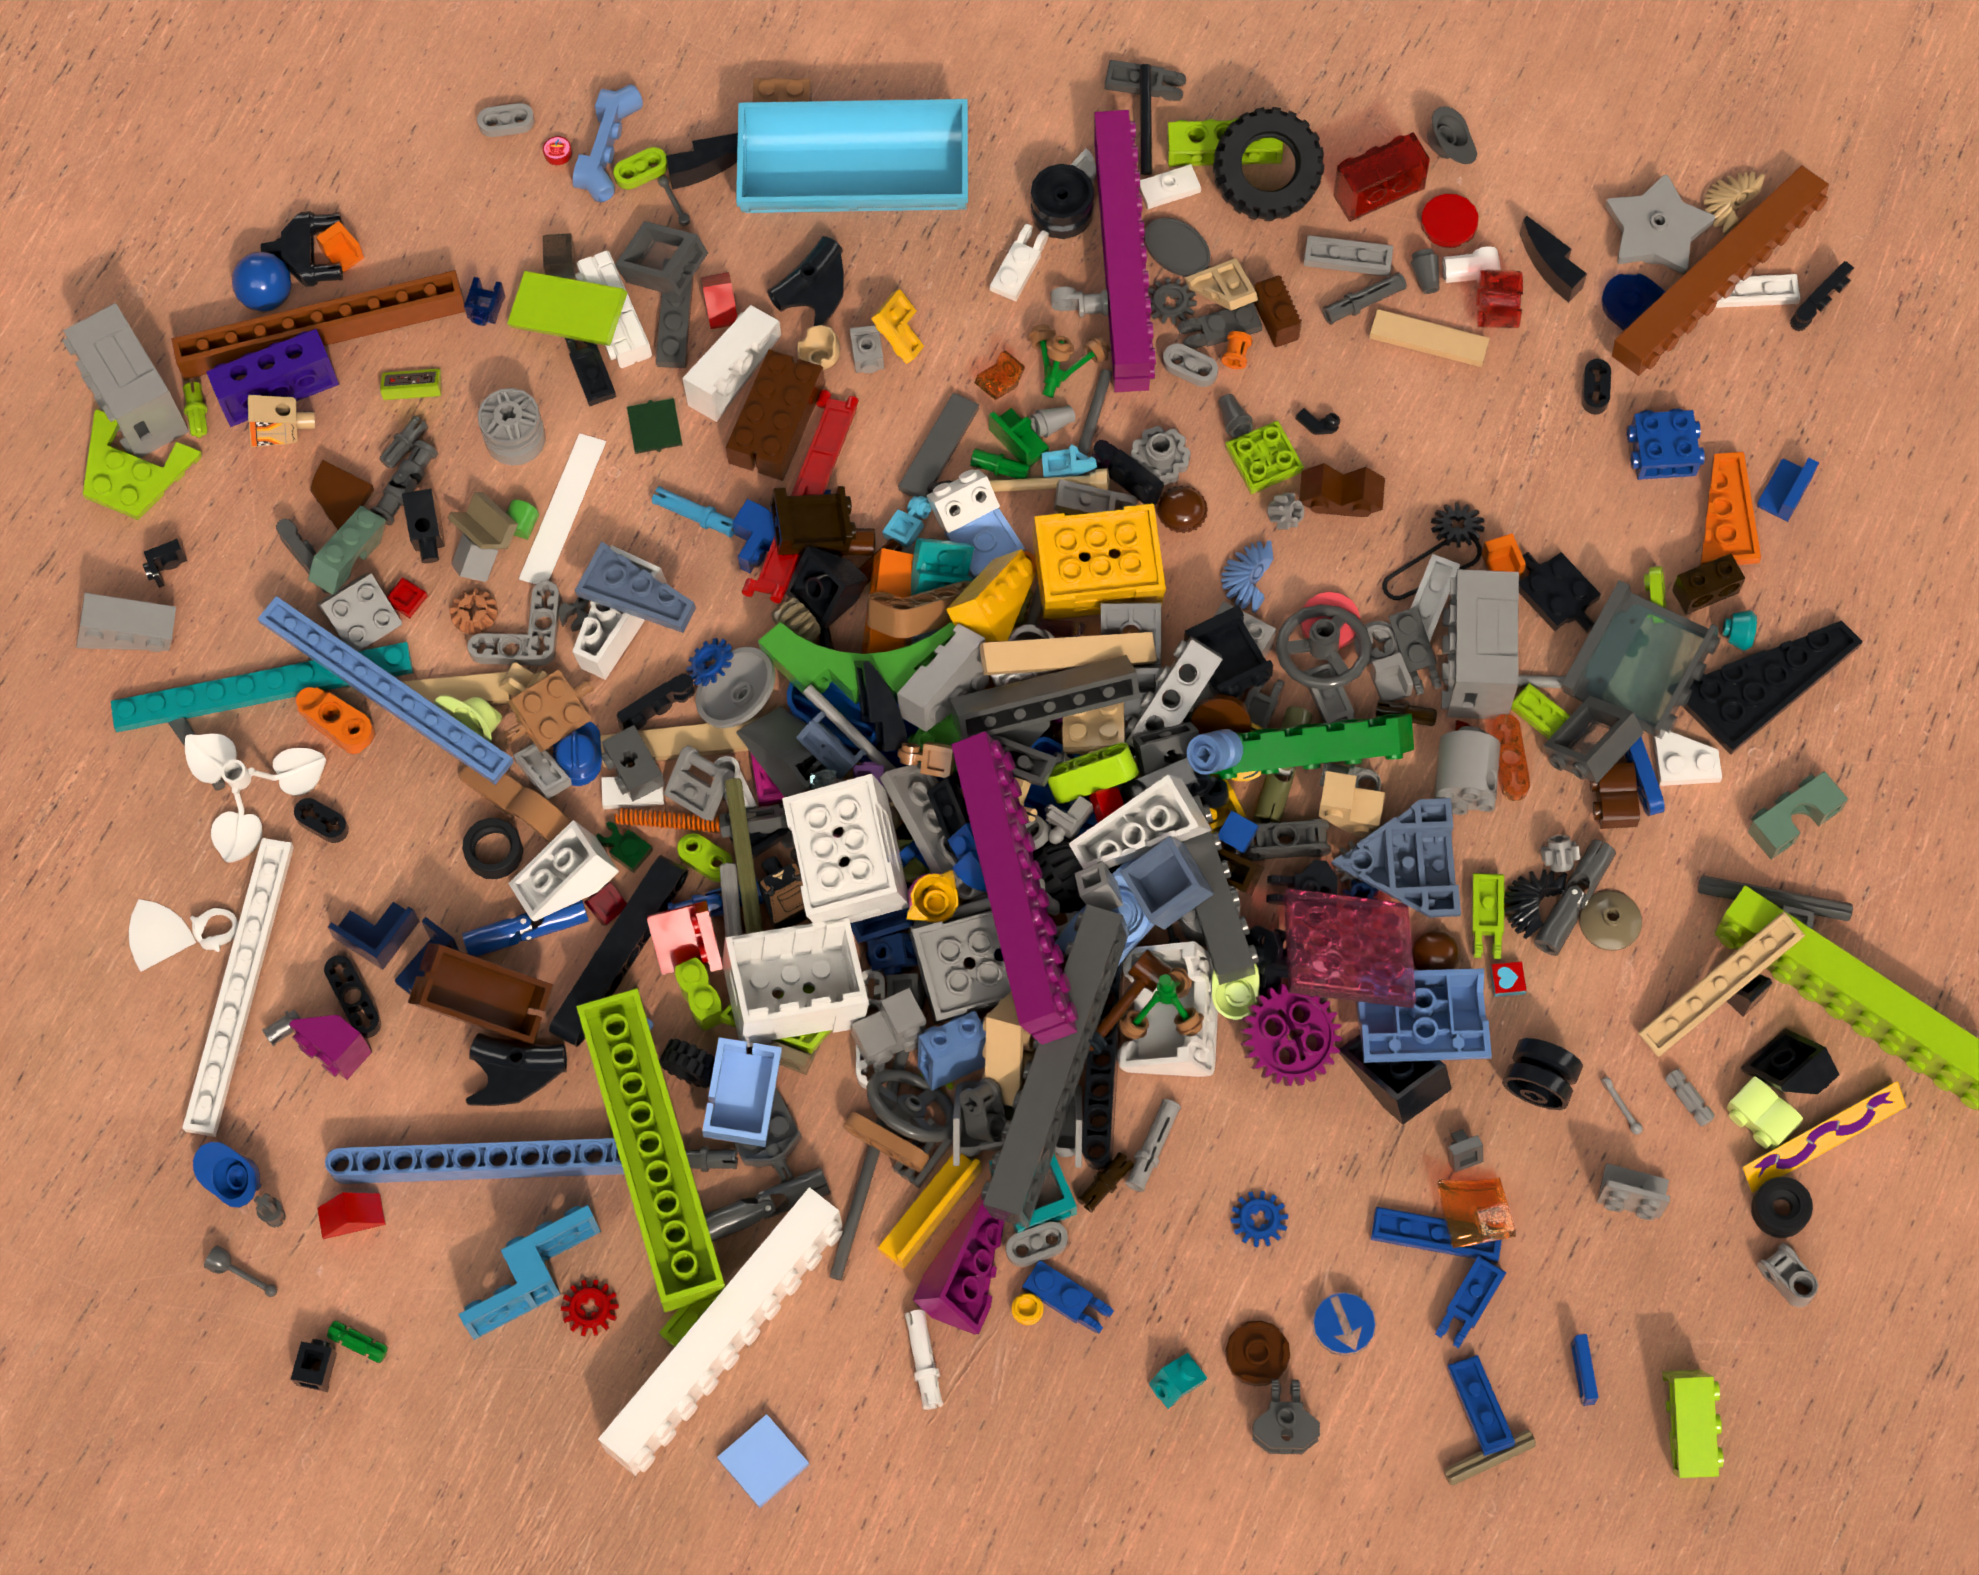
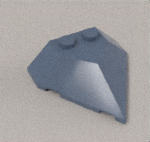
[1331,798,1461,918]

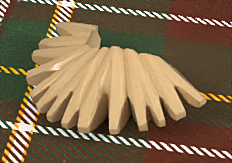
[1704,172,1765,234]

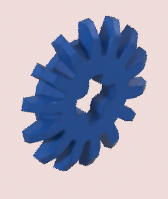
[686,638,734,686]
[1231,1191,1288,1247]

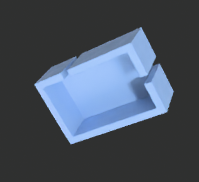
[702,1037,782,1147]

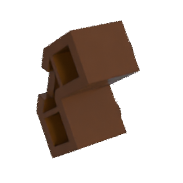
[1299,463,1385,517]

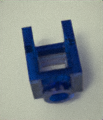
[464,277,506,326]

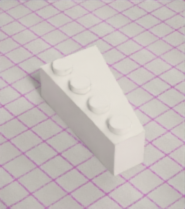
[572,545,668,680]

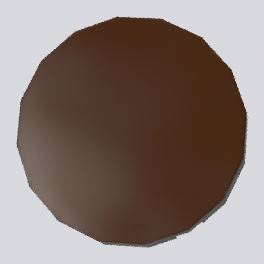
[1190,694,1252,735]
[1225,1321,1290,1387]

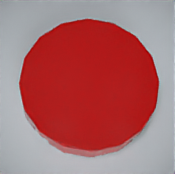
[1421,194,1479,248]

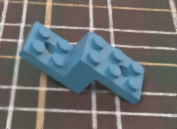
[458,1205,601,1340]

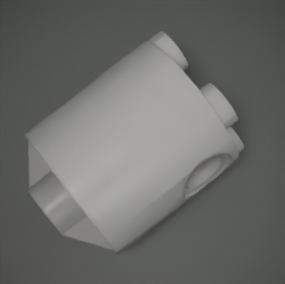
[1435,726,1501,815]

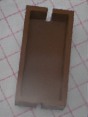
[726,349,825,481]
[408,943,553,1044]

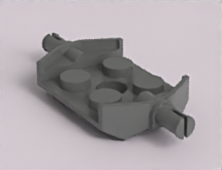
[714,1088,802,1182]

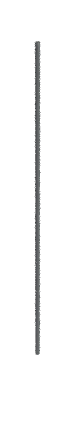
[829,369,1112,1281]

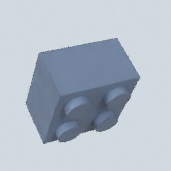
[1120,836,1214,929]

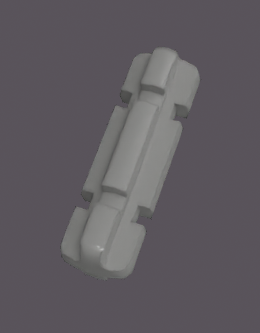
[1665,1069,1715,1126]

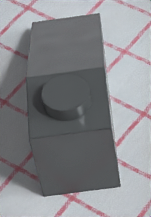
[990,734,1058,787]

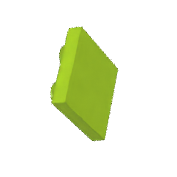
[1225,420,1304,494]

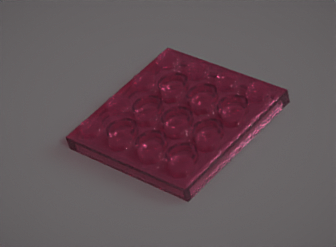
[1284,888,1416,1008]

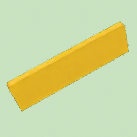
[878,1153,982,1270]

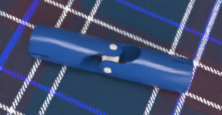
[462,900,589,957]

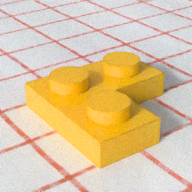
[871,288,924,364]

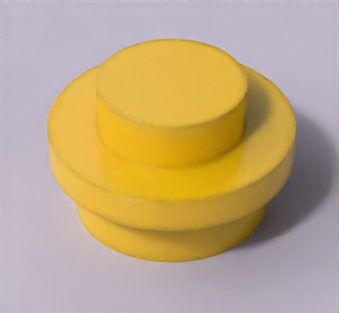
[1011,1293,1044,1326]

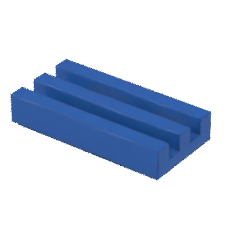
[1570,1334,1599,1406]

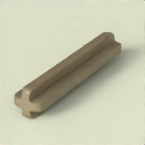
[1444,1430,1536,1485]

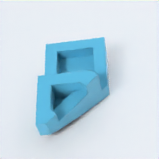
[1042,444,1097,478]

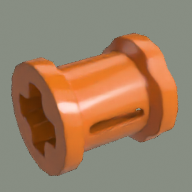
[1221,331,1253,369]

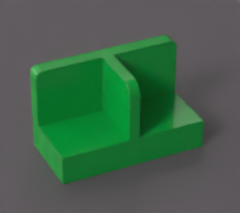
[988,408,1049,467]

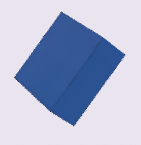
[1218,810,1260,853]

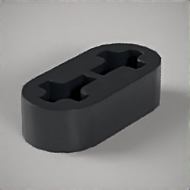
[1582,359,1611,415]
[294,798,349,843]

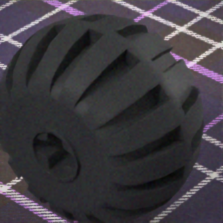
[1033,837,1086,913]

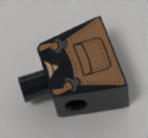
[402,488,445,564]
[758,856,808,929]

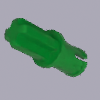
[970,448,1030,479]

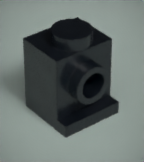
[291,1339,337,1392]

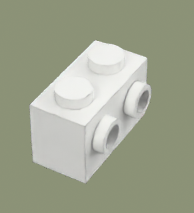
[926,469,1000,533]

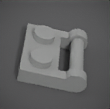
[664,746,734,821]

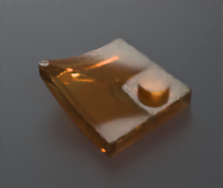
[1437,1177,1516,1248]

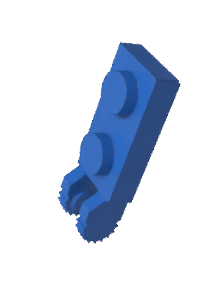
[1435,1256,1507,1349]
[1022,1260,1114,1334]

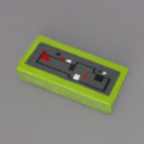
[380,369,441,400]

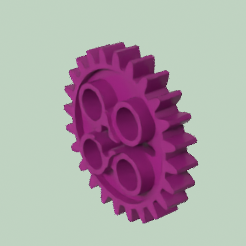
[1240,984,1342,1086]

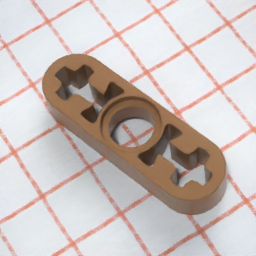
[843,1112,929,1172]

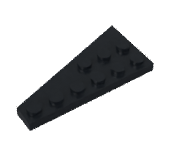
[1667,620,1863,755]

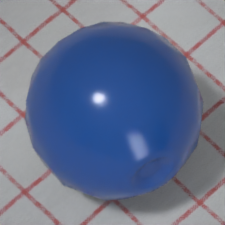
[232,252,291,312]

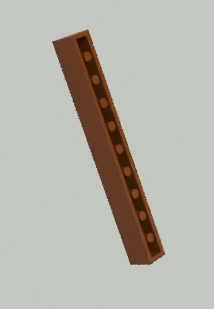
[1612,165,1829,376]
[171,270,467,380]

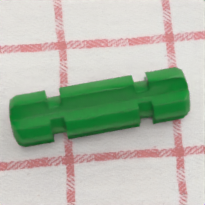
[327,1321,388,1363]

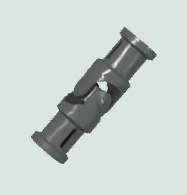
[370,440,438,526]

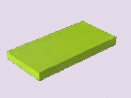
[507,271,628,346]

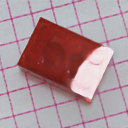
[1333,132,1430,222]

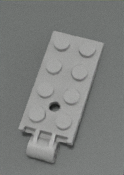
[879,763,987,899]

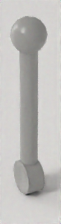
[1601,1076,1643,1135]

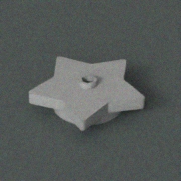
[1605,175,1715,274]

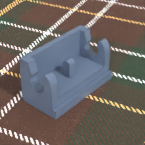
[796,710,866,780]

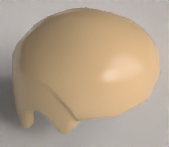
[797,325,840,370]

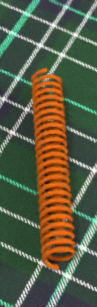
[615,807,721,833]

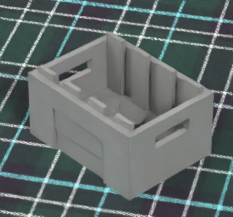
[62,303,189,458]
[1441,569,1519,720]
[910,911,1011,1024]

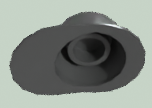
[1427,106,1477,164]

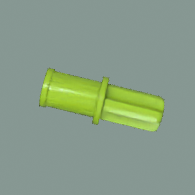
[183,382,208,438]

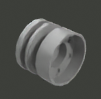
[478,388,546,466]

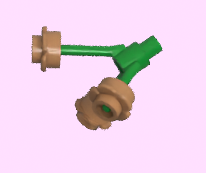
[1028,324,1111,398]
[1119,967,1204,1039]

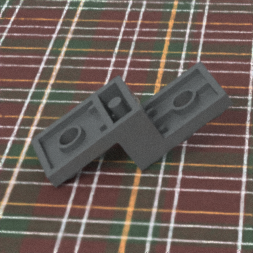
[1101,602,1162,759]

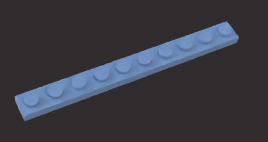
[257,596,514,785]

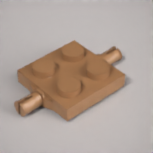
[504,669,594,753]

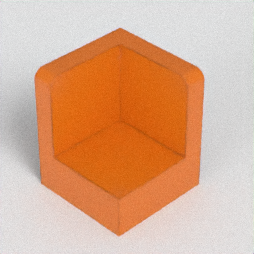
[316,221,364,273]
[1482,533,1526,577]

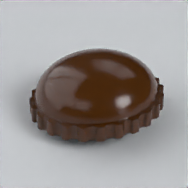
[1157,486,1208,533]

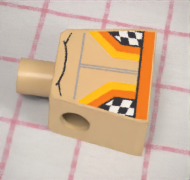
[248,395,315,447]

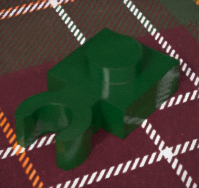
[596,821,653,873]

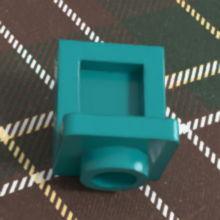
[1149,1353,1207,1409]

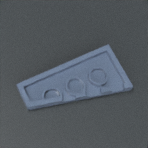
[575,541,696,633]

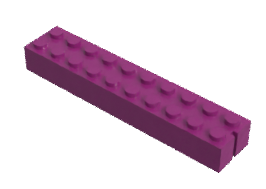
[1094,110,1156,393]
[951,731,1078,1045]

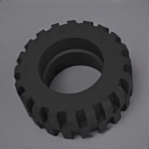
[1213,107,1325,221]

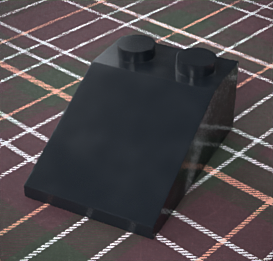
[1339,1034,1452,1125]

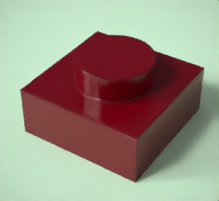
[584,882,627,926]

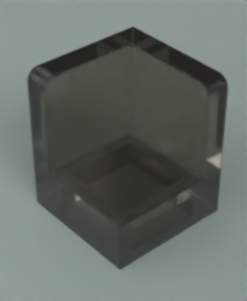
[543,233,575,278]

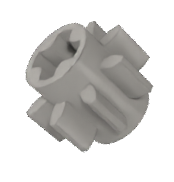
[1267,493,1304,530]
[1540,835,1580,872]

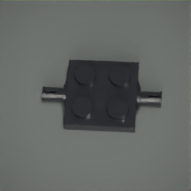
[1519,552,1601,633]

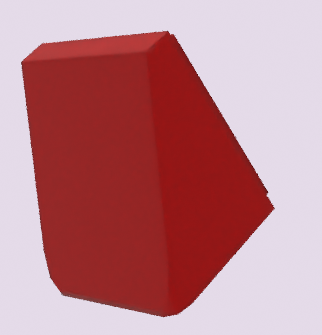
[1089,787,1124,823]

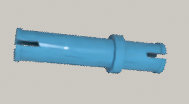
[652,486,735,538]

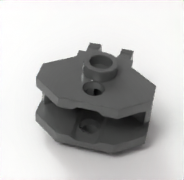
[1252,1379,1320,1455]

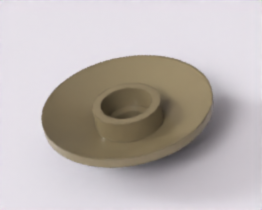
[1579,891,1642,951]

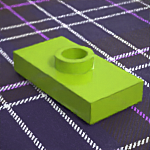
[1511,683,1570,740]

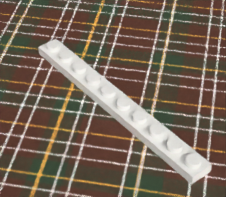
[183,838,294,1137]

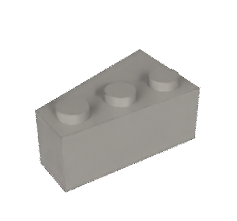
[76,593,176,652]
[897,623,989,732]

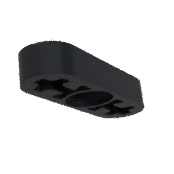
[324,955,381,1038]

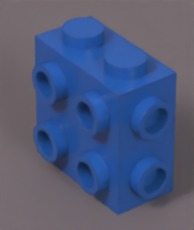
[1627,408,1705,480]

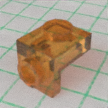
[974,350,1025,400]

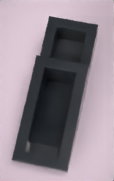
[666,133,738,190]
[1520,216,1587,303]
[854,660,908,752]

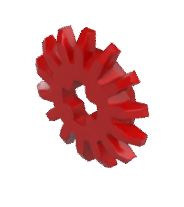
[561,1279,619,1336]

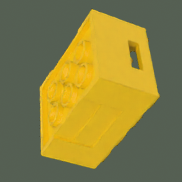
[1032,504,1166,620]

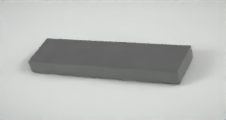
[898,393,979,498]

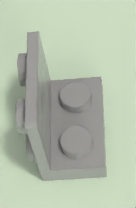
[317,572,402,652]
[1597,1163,1670,1220]

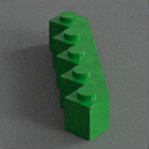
[1212,714,1414,779]

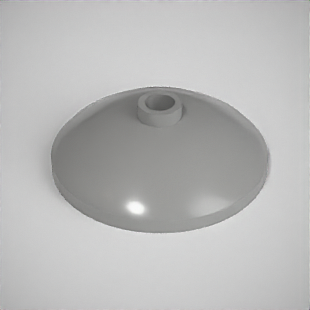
[696,647,776,728]

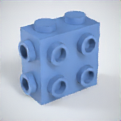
[917,1011,986,1091]

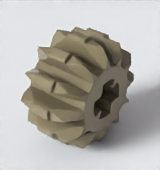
[771,597,821,642]

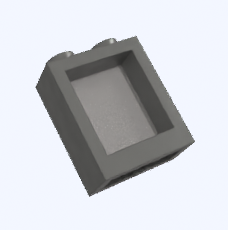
[615,221,708,297]
[1543,696,1644,783]

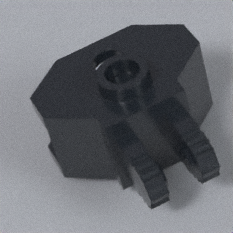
[1266,860,1338,927]
[1245,925,1304,999]

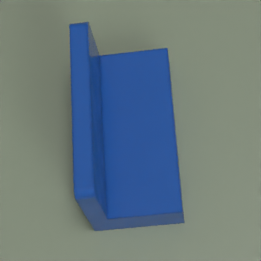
[1757,457,1819,522]

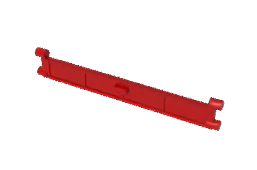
[742,390,859,604]

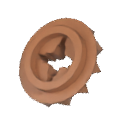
[449,588,498,634]

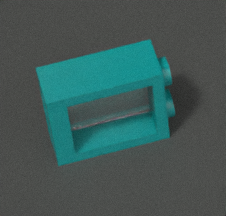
[989,1154,1077,1234]

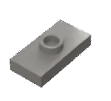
[513,743,572,800]

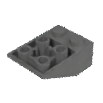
[736,706,836,797]

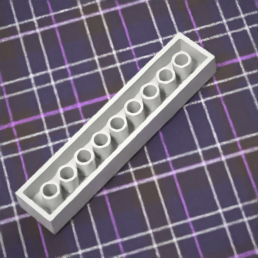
[598,1187,843,1476]

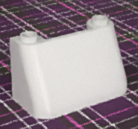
[1117,941,1218,1077]

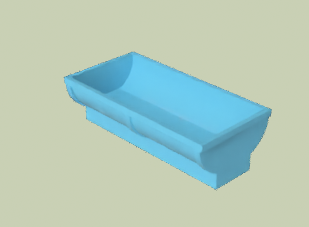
[736,99,968,213]

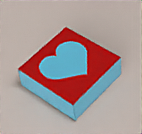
[1490,961,1527,997]

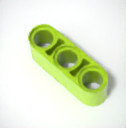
[1047,743,1139,803]

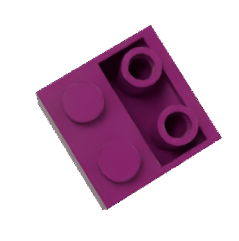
[289,1015,372,1080]

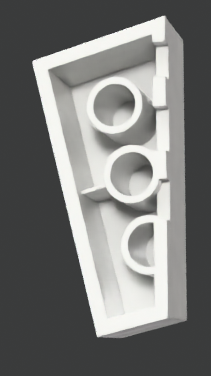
[682,305,781,422]
[1068,774,1212,869]

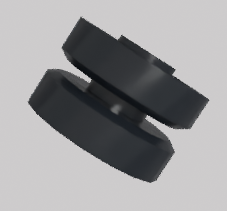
[1031,164,1094,239]
[1502,1038,1583,1110]

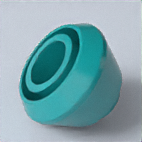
[1722,610,1757,651]

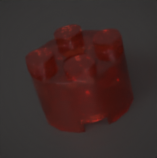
[1476,269,1523,329]

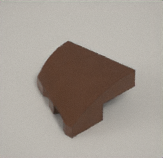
[310,460,374,530]

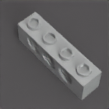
[1125,636,1223,748]

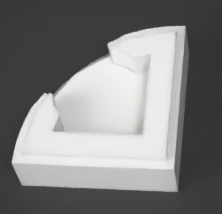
[1071,149,1096,185]

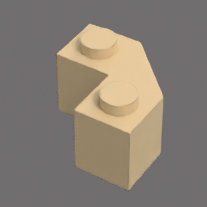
[1319,771,1385,838]

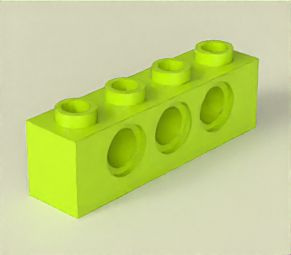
[1167,118,1283,167]

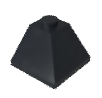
[786,546,869,630]
[1741,1028,1840,1095]

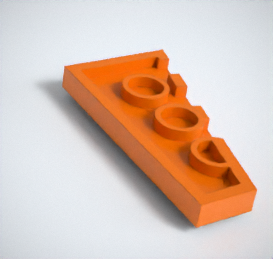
[1700,452,1761,566]

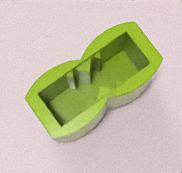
[675,958,724,1031]

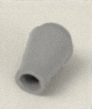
[1030,405,1075,438]

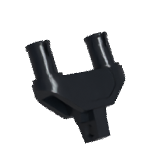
[261,211,343,287]

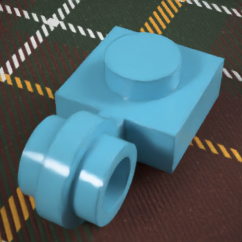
[882,496,932,548]

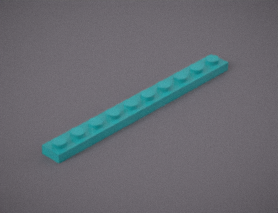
[111,642,413,733]

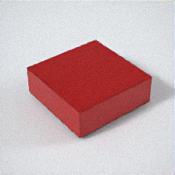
[387,577,428,619]

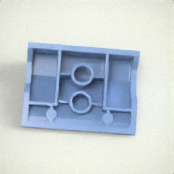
[1355,968,1492,1063]

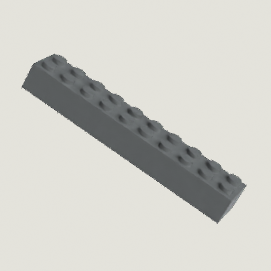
[981,904,1130,1228]

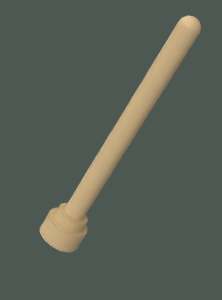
[989,468,1110,492]

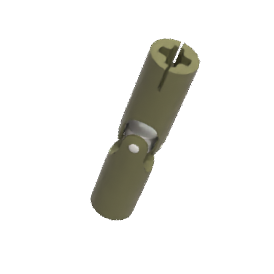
[1253,706,1313,824]

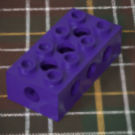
[206,329,339,427]

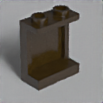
[770,486,856,555]

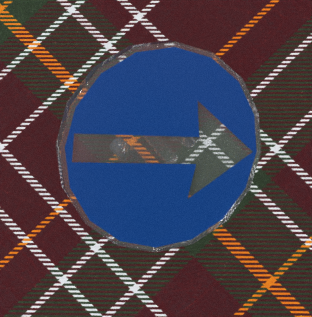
[1312,1291,1377,1356]

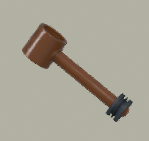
[1088,949,1172,1055]

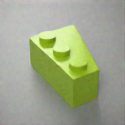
[1662,1369,1724,1478]

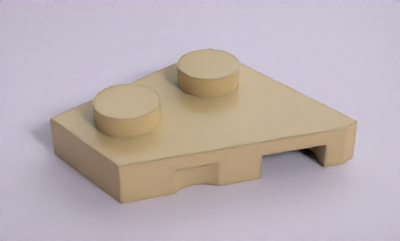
[1185,258,1258,311]

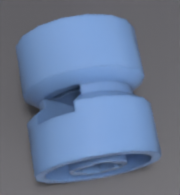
[1187,729,1243,775]

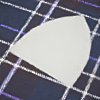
[129,899,196,972]

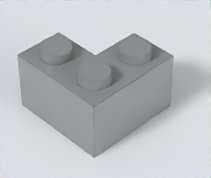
[851,988,926,1066]

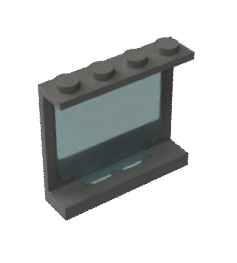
[1561,580,1721,739]

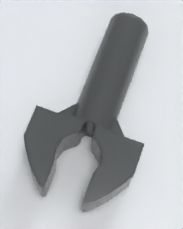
[558,597,590,632]

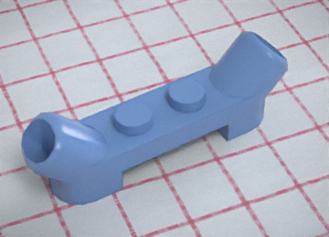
[573,84,643,202]

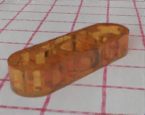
[1491,714,1530,801]

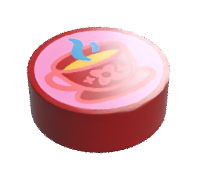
[543,136,572,165]

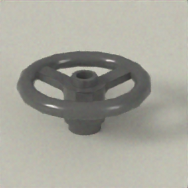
[1275,604,1372,690]
[866,1069,954,1142]

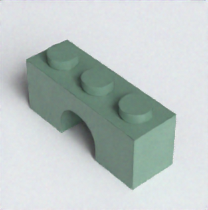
[308,506,386,595]
[1748,771,1848,860]

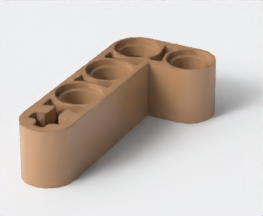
[867,581,972,638]

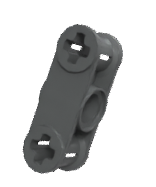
[1244,819,1332,861]

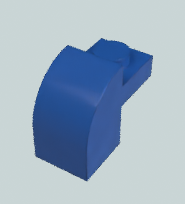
[732,499,775,574]
[948,823,987,892]

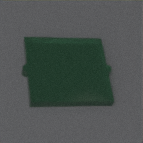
[627,398,683,454]

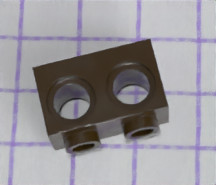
[1672,553,1745,615]

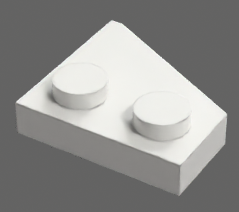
[1653,732,1722,786]

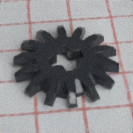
[1431,503,1485,548]

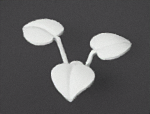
[185,734,326,863]

